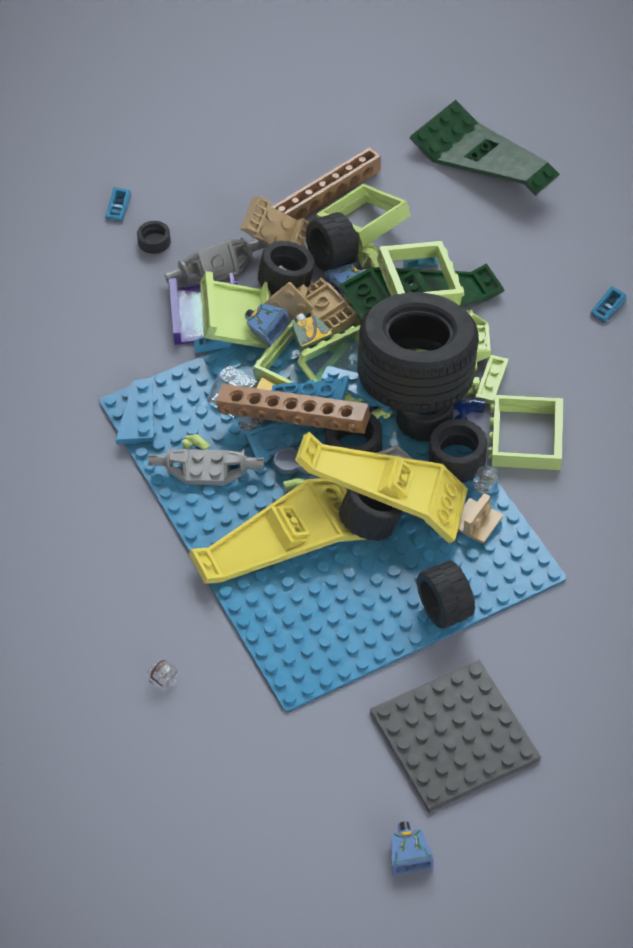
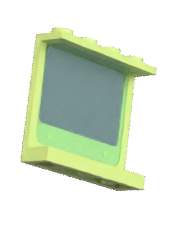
[297,325,365,403]

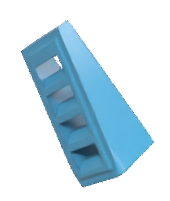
[105,187,132,222]
[590,286,627,322]
[194,336,231,353]

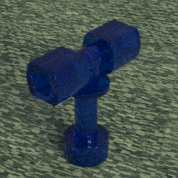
[454,397,485,421]

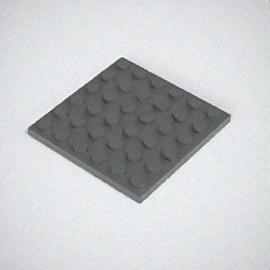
[370,660,541,812]

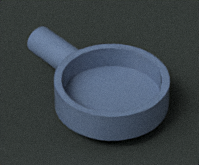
[274,447,313,477]

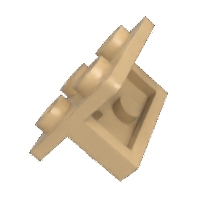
[264,282,314,325]
[457,493,503,544]

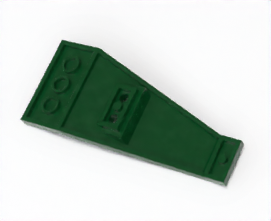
[409,100,560,196]
[339,263,504,322]

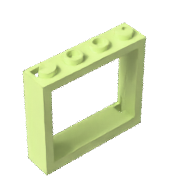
[316,184,411,247]
[377,241,464,306]
[253,318,350,385]
[488,395,563,470]

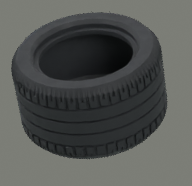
[357,292,479,413]

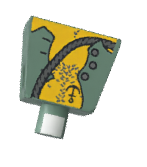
[293,314,333,353]

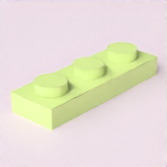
[475,355,508,404]

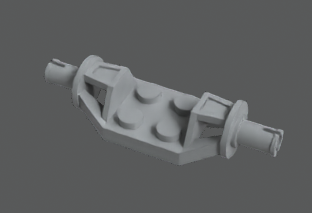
[164,237,266,284]
[148,447,264,486]

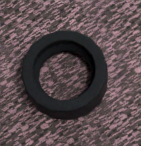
[137,221,171,254]

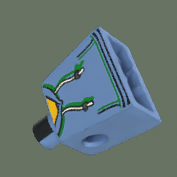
[324,264,367,298]
[245,304,291,346]
[391,821,434,876]

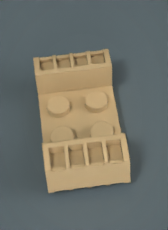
[240,196,309,246]
[305,278,359,336]

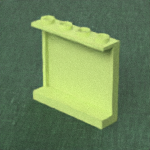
[200,271,270,349]

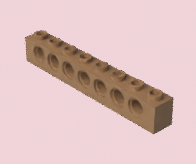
[272,147,381,220]
[216,384,370,433]

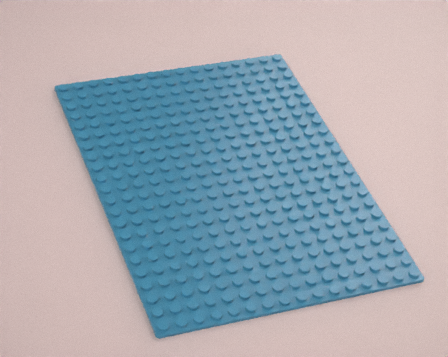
[100,314,566,712]

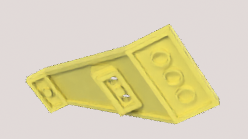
[295,432,468,544]
[189,478,366,584]

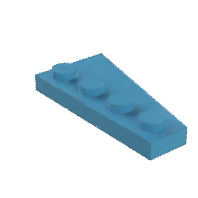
[321,366,390,413]
[271,375,350,400]
[116,379,154,444]
[245,422,323,464]

